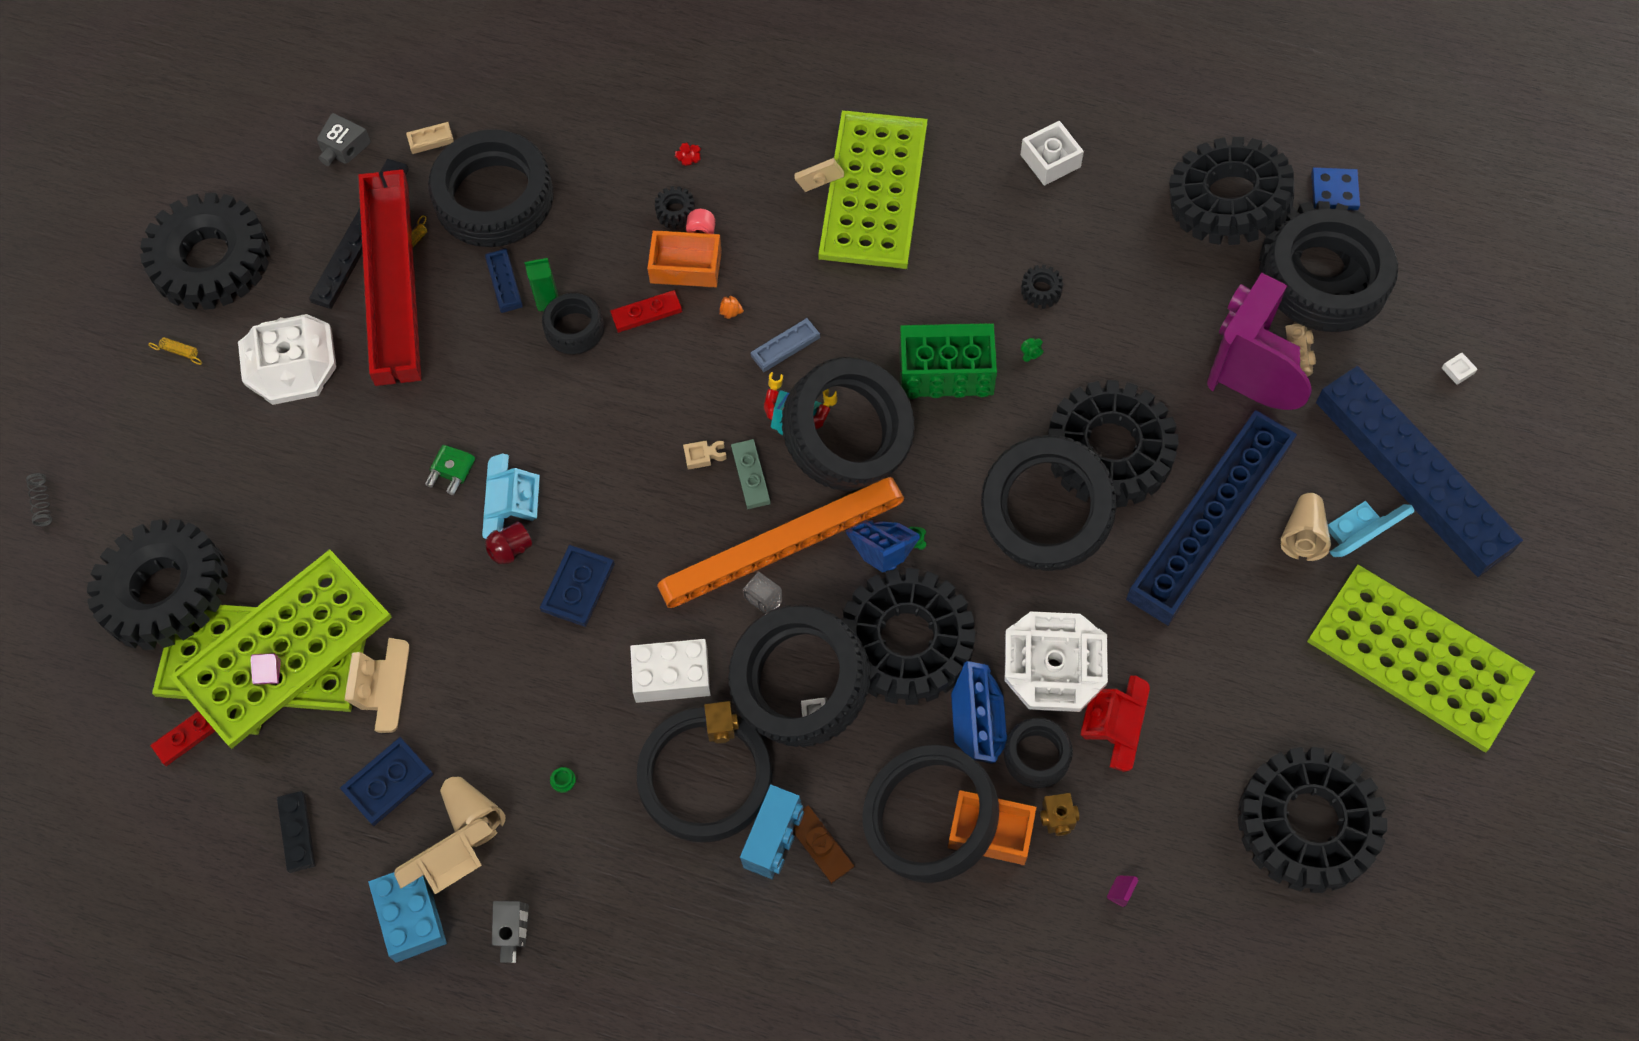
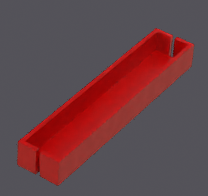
[358,170,421,386]

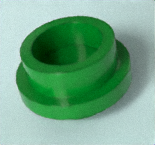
[550,767,576,793]

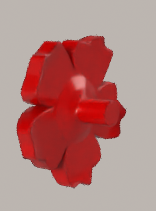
[675,142,701,166]

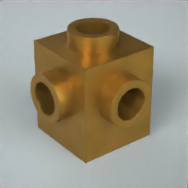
[1040,793,1079,836]

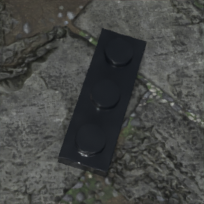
[277,791,315,873]

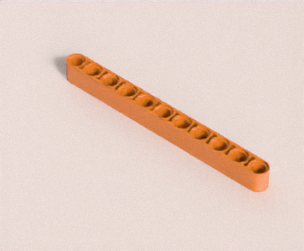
[657,477,904,608]

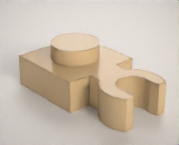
[683,441,727,470]

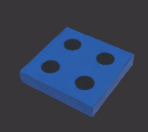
[1311,168,1360,210]

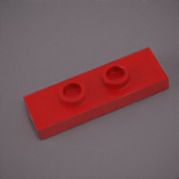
[610,290,682,333]
[150,700,216,766]

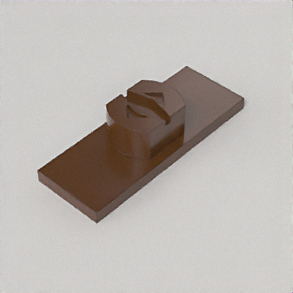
[793,805,854,884]

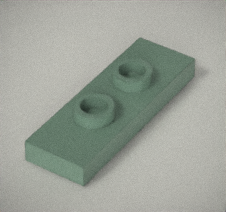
[731,439,770,510]

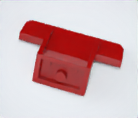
[1081,676,1150,772]

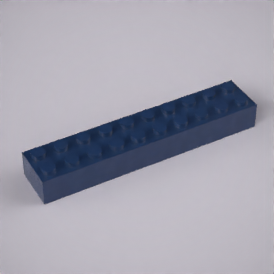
[1316,366,1523,577]
[1126,410,1297,626]

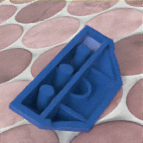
[845,520,920,573]
[951,661,1007,763]

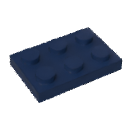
[540,545,615,627]
[340,737,434,827]

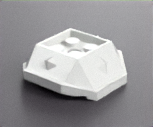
[238,314,336,405]
[1005,612,1108,712]

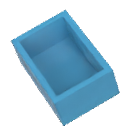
[740,784,804,879]
[368,872,447,963]

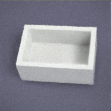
[630,639,711,703]

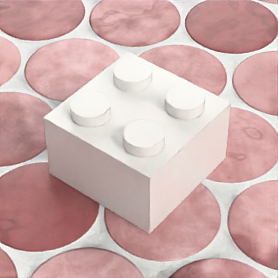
[1020,121,1084,186]

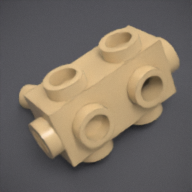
[1286,322,1316,377]

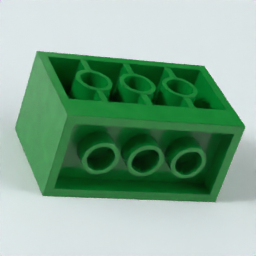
[899,323,997,399]

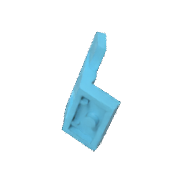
[482,453,540,539]
[1328,501,1415,557]

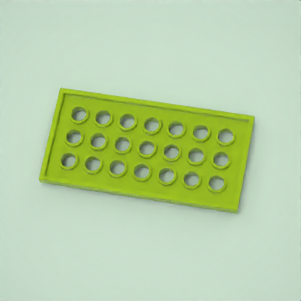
[818,110,928,269]
[170,549,392,749]
[1307,565,1535,753]
[152,605,366,712]

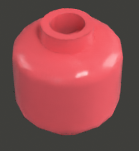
[686,209,715,234]

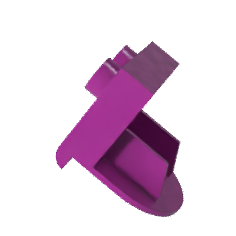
[1207,273,1312,410]

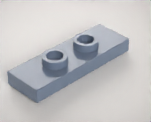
[751,318,820,372]

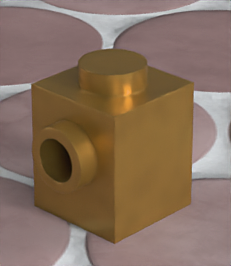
[704,701,739,743]

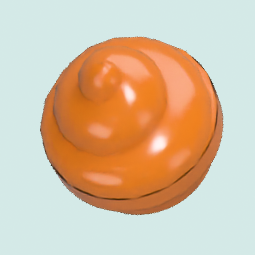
[719,296,744,319]

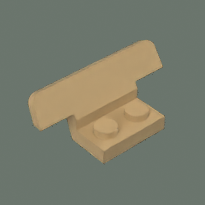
[345,638,409,733]
[394,819,493,894]

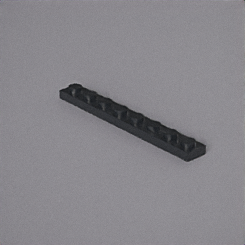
[309,159,409,309]

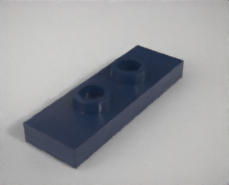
[485,249,523,313]

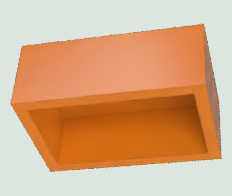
[647,231,722,287]
[948,790,1036,865]

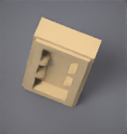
[406,122,454,154]
[795,158,844,192]

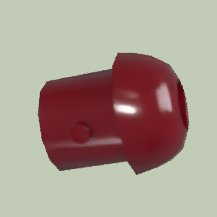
[485,522,532,564]

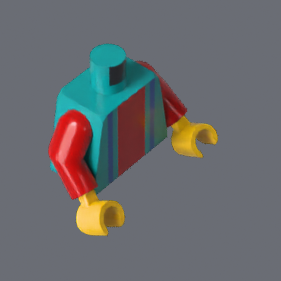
[764,372,837,435]

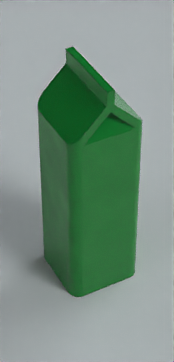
[524,258,558,312]

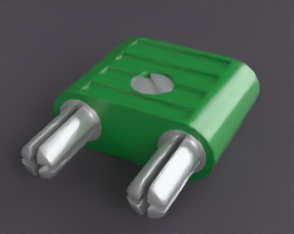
[425,445,476,495]

